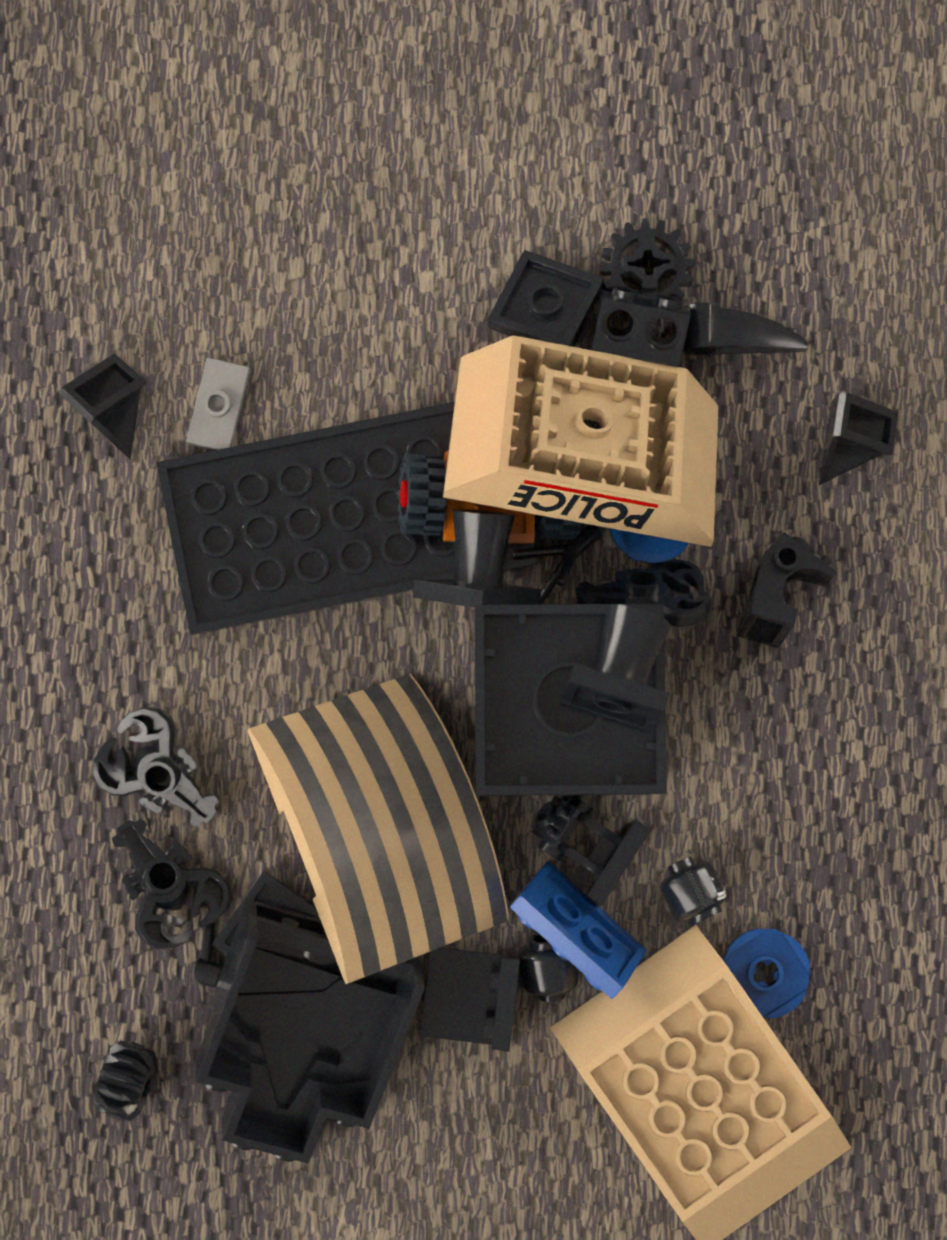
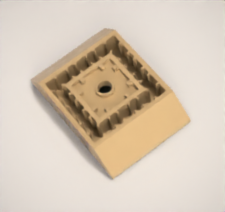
[443,335,718,547]

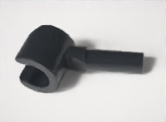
[194,923,223,988]

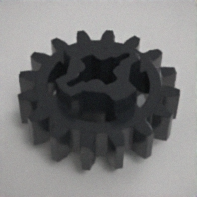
[599,218,695,300]

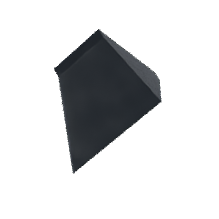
[59,353,146,460]
[818,392,899,486]

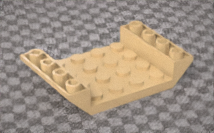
[550,925,852,1240]

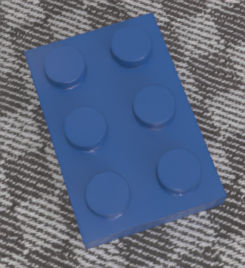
[510,861,647,999]

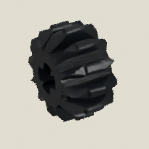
[93,1041,157,1121]

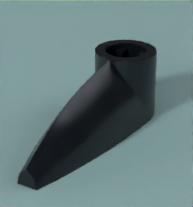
[684,303,808,355]

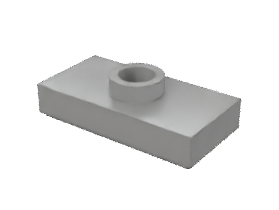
[186,358,250,450]

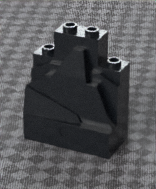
[196,898,425,1164]

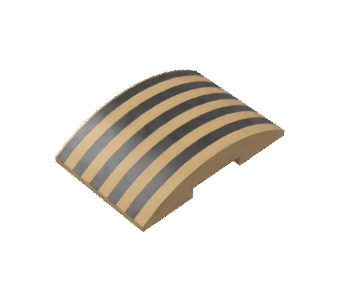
[247,673,509,984]

